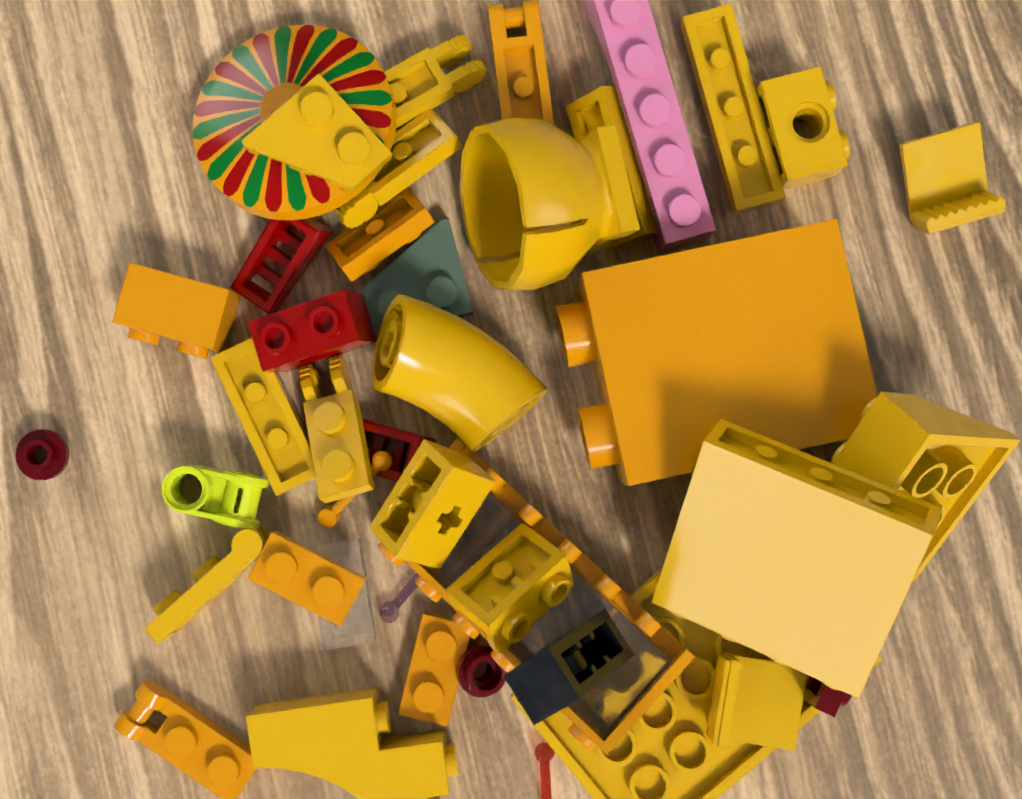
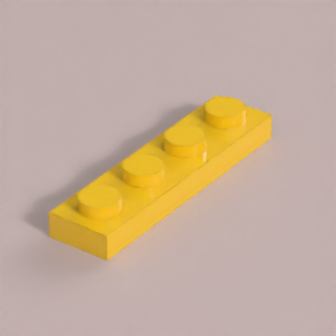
[680,3,786,215]

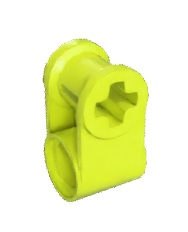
[161,465,269,530]

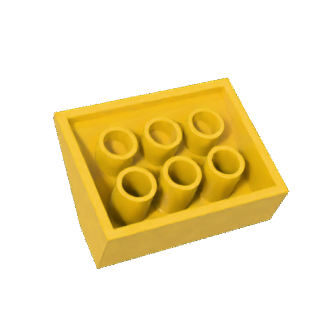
[831,391,1021,585]

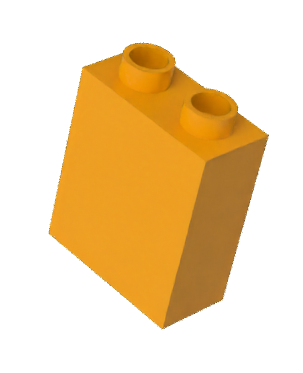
[555,219,877,486]

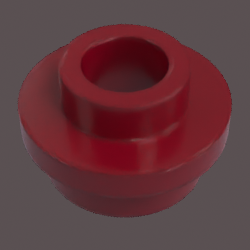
[15,429,69,480]
[456,645,507,698]

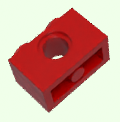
[248,289,377,372]

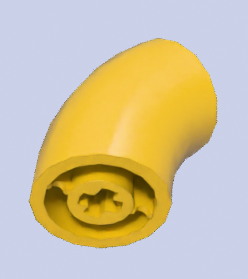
[372,294,548,452]

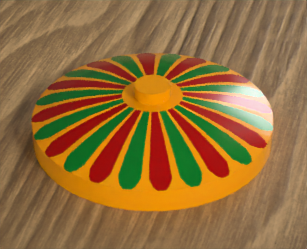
[193,25,397,220]

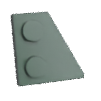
[362,218,474,338]

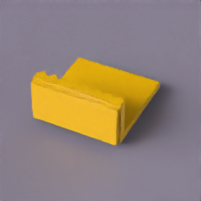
[899,121,1006,234]
[706,652,807,751]

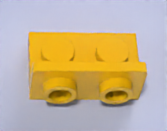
[445,522,574,654]

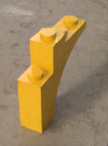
[246,687,460,799]

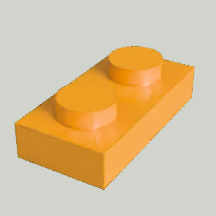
[326,187,435,282]
[247,530,367,627]
[398,611,470,727]

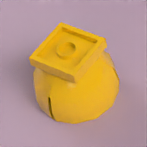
[460,118,640,290]

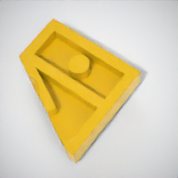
[241,73,392,193]

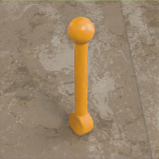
[318,451,392,528]

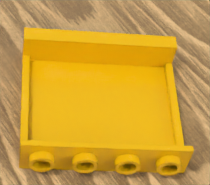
[652,419,942,699]

